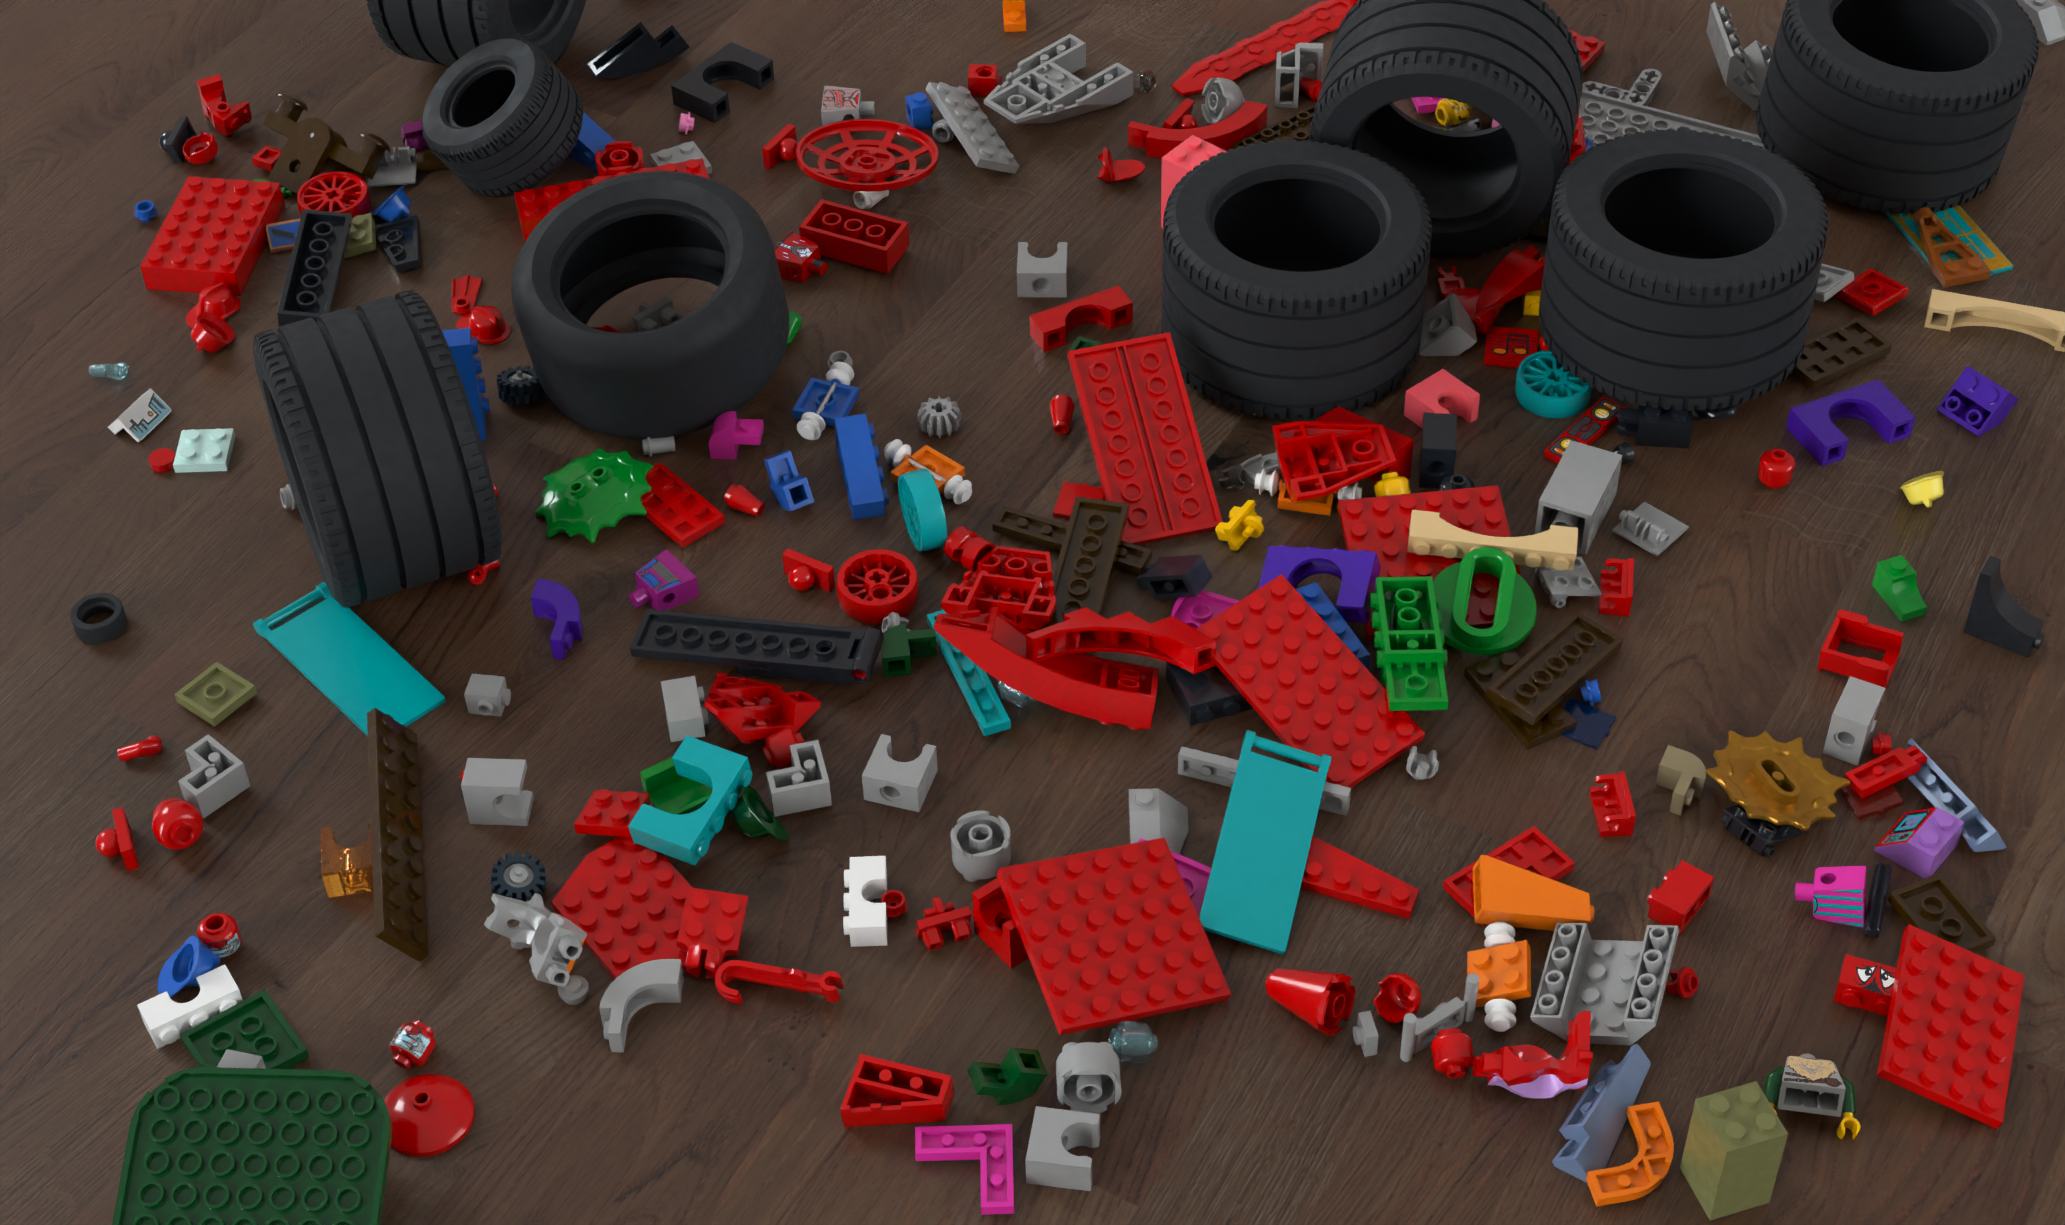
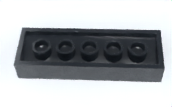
[277,209,352,327]

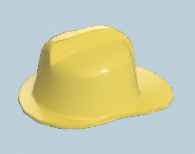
[1900,471,1944,508]

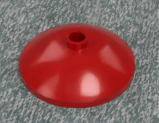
[384,1074,475,1157]

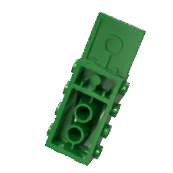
[1369,576,1448,711]

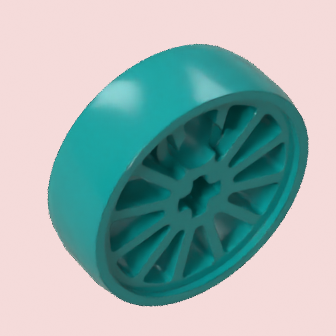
[1515,350,1593,418]
[898,469,947,552]

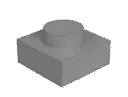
[1353,1011,1379,1057]

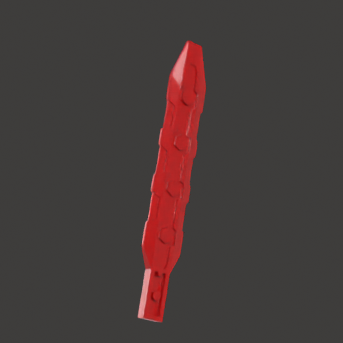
[1172,0,1358,96]

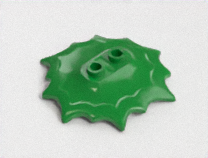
[535,448,653,544]

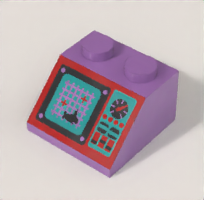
[1874,807,1964,879]

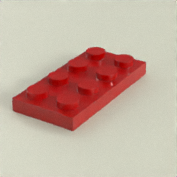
[641,462,725,548]
[1443,826,1575,926]

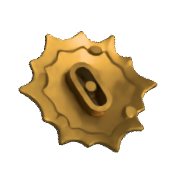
[1706,730,1851,831]

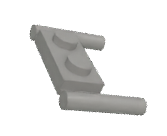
[1400,973,1479,1062]

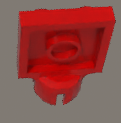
[676,887,749,979]

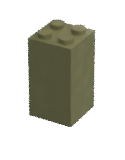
[1680,1081,1788,1221]

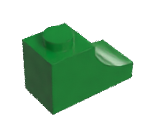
[1872,555,1927,622]

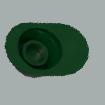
[729,785,789,841]

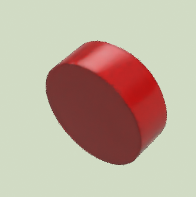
[148,448,175,473]

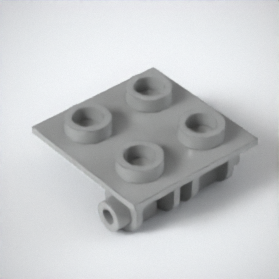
[368,146,417,187]
[1612,502,1689,556]
[1535,557,1602,608]

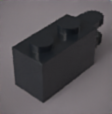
[1615,404,1693,449]
[1135,555,1212,599]

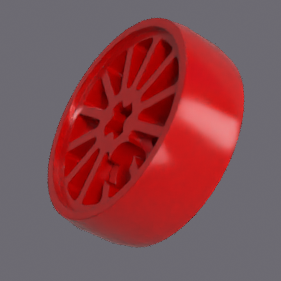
[297,171,371,218]
[836,549,919,624]

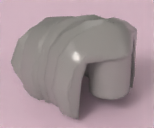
[1406,746,1439,780]

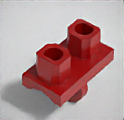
[915,897,972,951]

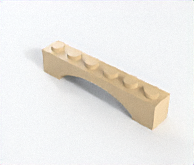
[1924,289,2065,352]
[1407,510,1578,571]

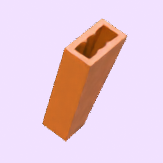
[1473,855,1594,931]

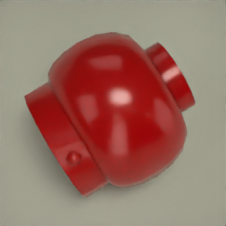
[152,798,204,850]

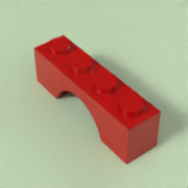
[1030,286,1133,352]

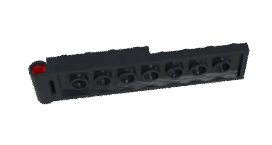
[630,609,884,685]

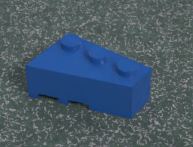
[568,112,615,173]

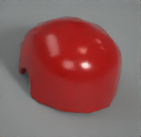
[182,131,218,165]
[1374,972,1422,1024]

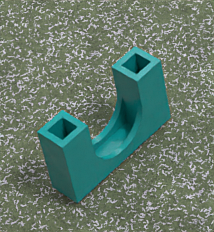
[628,735,753,865]

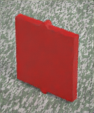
[1053,482,1105,519]

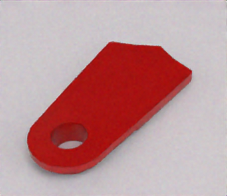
[451,275,483,315]

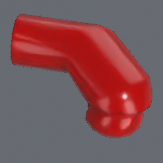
[468,560,500,585]
[118,735,163,762]

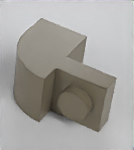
[1656,745,1706,816]

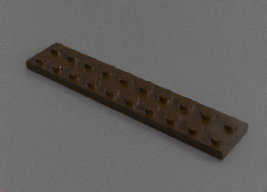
[367,708,428,962]

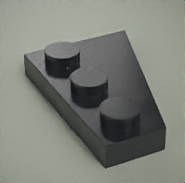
[375,215,421,273]

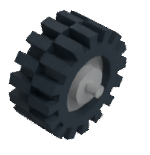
[497,366,545,405]
[491,851,546,902]

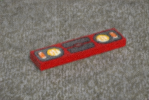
[1544,397,1625,464]

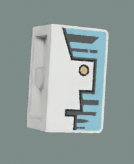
[108,388,172,442]

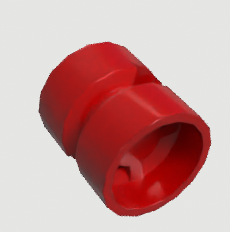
[944,526,995,573]

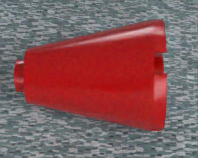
[1265,968,1356,1036]

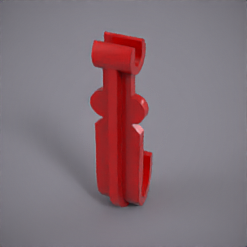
[715,960,844,1005]

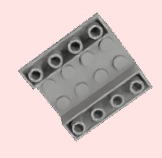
[1707,2,1772,111]
[1530,922,1679,1045]

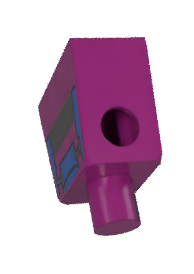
[629,550,699,611]

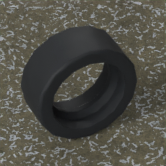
[70,593,128,644]

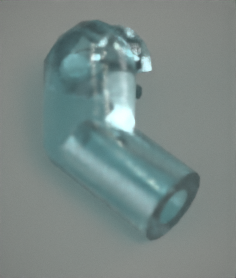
[89,362,130,380]

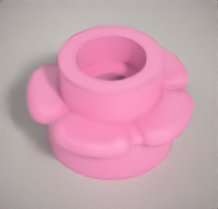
[678,112,695,135]

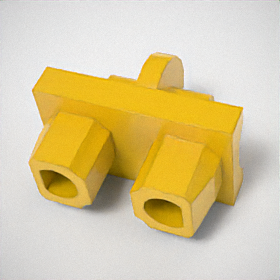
[1215,500,1264,551]

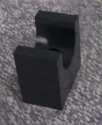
[1419,413,1457,489]

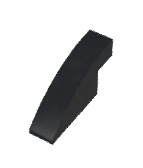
[588,22,690,79]

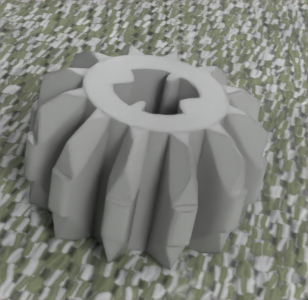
[917,396,962,438]

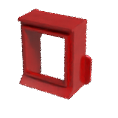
[1817,610,1904,689]

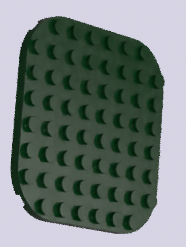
[112,1067,393,1225]

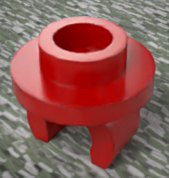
[1665,967,1698,998]

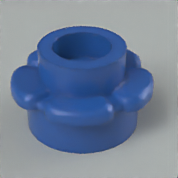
[134,200,158,222]
[1580,679,1602,706]

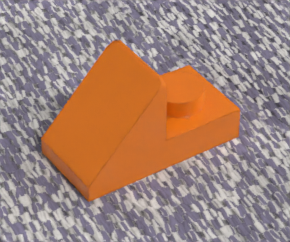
[1002,0,1026,32]

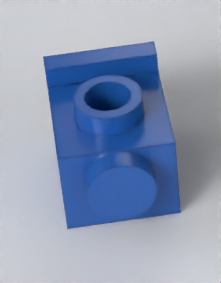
[905,92,935,130]

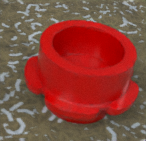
[1871,731,1891,757]
[881,890,908,918]

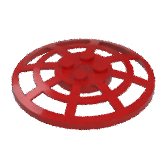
[796,119,938,192]

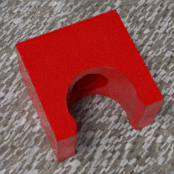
[972,878,1029,969]

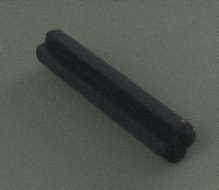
[1863,863,1892,938]

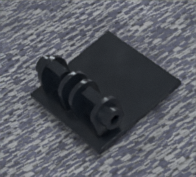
[1721,804,1801,857]

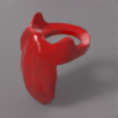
[1097,147,1146,183]

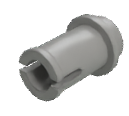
[641,436,675,457]

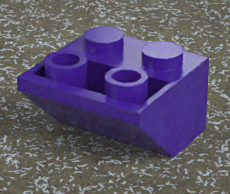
[1937,366,2019,437]

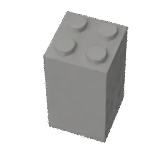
[1534,440,1622,555]

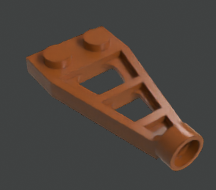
[1913,207,1991,288]

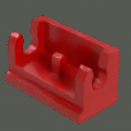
[1598,558,1634,617]
[1589,771,1636,837]

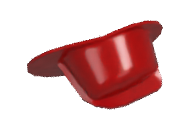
[186,282,241,329]
[456,305,511,345]
[191,312,235,353]

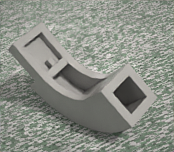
[599,959,684,1052]

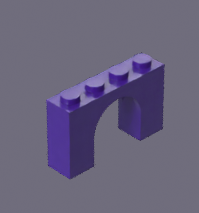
[1786,379,1915,466]
[1258,545,1381,623]

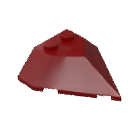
[705,671,821,744]

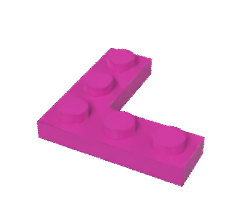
[915,1124,1014,1215]

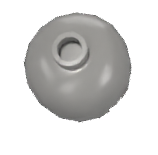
[1201,78,1244,124]

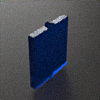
[1562,698,1616,749]

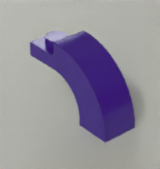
[531,578,583,660]

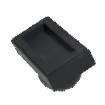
[159,116,197,164]

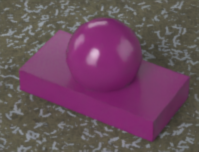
[400,120,428,153]

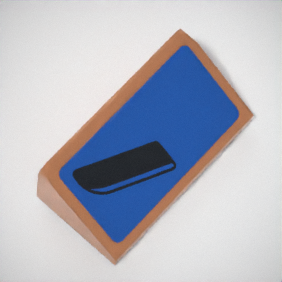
[266,218,300,253]

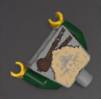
[1763,1053,1860,1140]

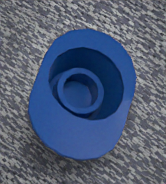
[372,186,411,222]
[157,935,220,998]

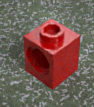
[968,64,1002,97]

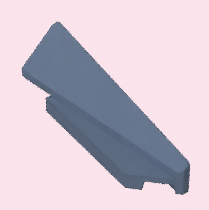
[1907,738,2007,852]
[1552,1044,1651,1183]

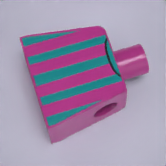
[1795,866,1866,928]

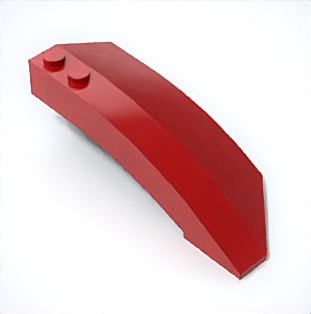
[934,607,1159,731]

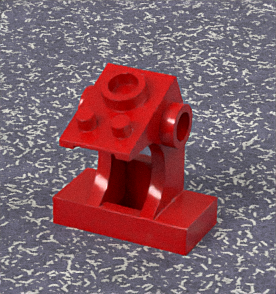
[197,74,252,136]

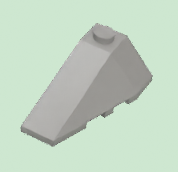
[1129,788,1189,855]

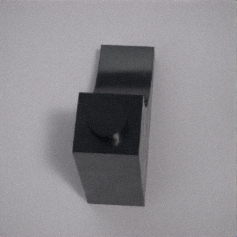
[1963,556,2045,658]

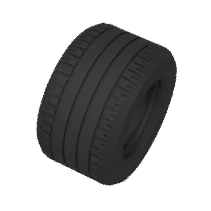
[422,38,583,197]

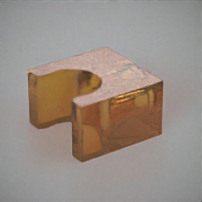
[320,821,373,898]

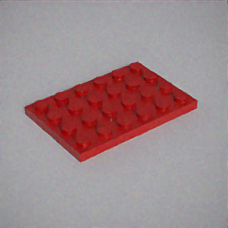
[1877,924,2025,1129]

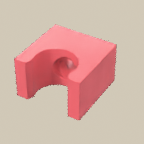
[1404,369,1480,429]

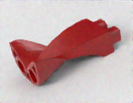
[1443,245,1545,335]

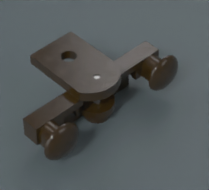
[263,91,391,194]

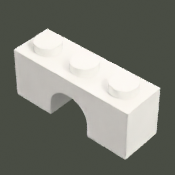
[843,856,887,947]
[137,964,243,1049]

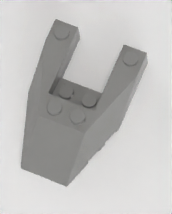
[984,34,1133,124]

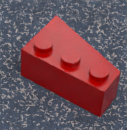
[840,1054,955,1127]

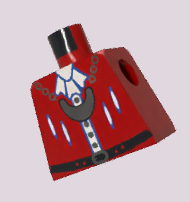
[774,231,828,283]

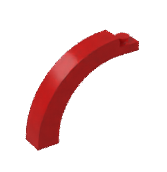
[1128,100,1268,159]

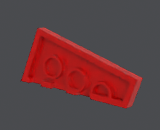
[1300,836,1419,919]

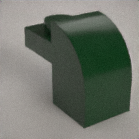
[881,623,937,678]
[967,1047,1048,1105]

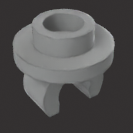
[881,612,911,634]

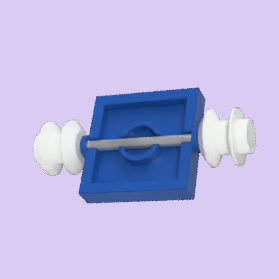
[792,362,860,440]

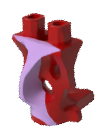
[1472,1010,1593,1099]

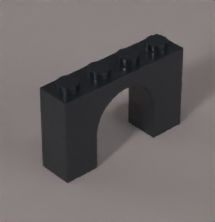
[671,42,774,123]
[1166,662,1253,726]

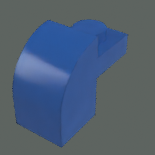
[763,450,815,511]

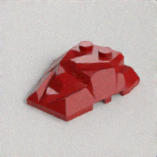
[941,546,1056,631]

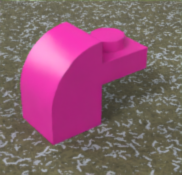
[709,411,764,460]

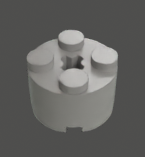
[950,811,1011,882]
[1056,1042,1122,1114]

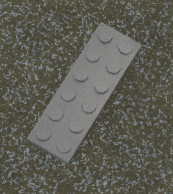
[925,82,1020,174]

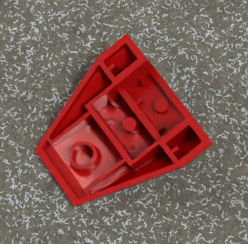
[1272,421,1396,502]

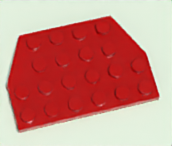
[552,837,693,980]

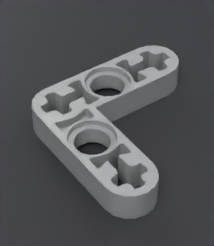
[1582,69,1662,106]

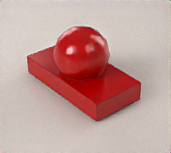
[1163,98,1198,129]
[762,123,798,169]
[782,548,835,592]
[96,807,139,871]

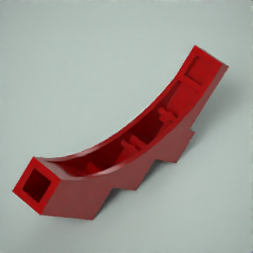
[1026,607,1216,674]

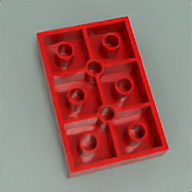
[140,176,285,296]

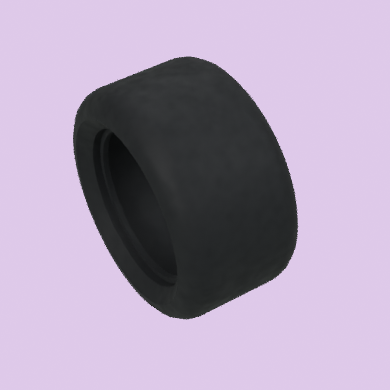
[511,171,789,440]

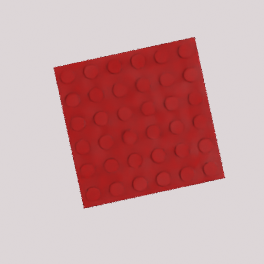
[1337,485,1521,641]
[996,838,1231,1036]

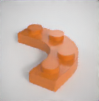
[1586,1101,1674,1207]

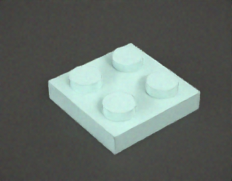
[173,428,235,473]

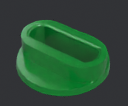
[1433,547,1537,655]

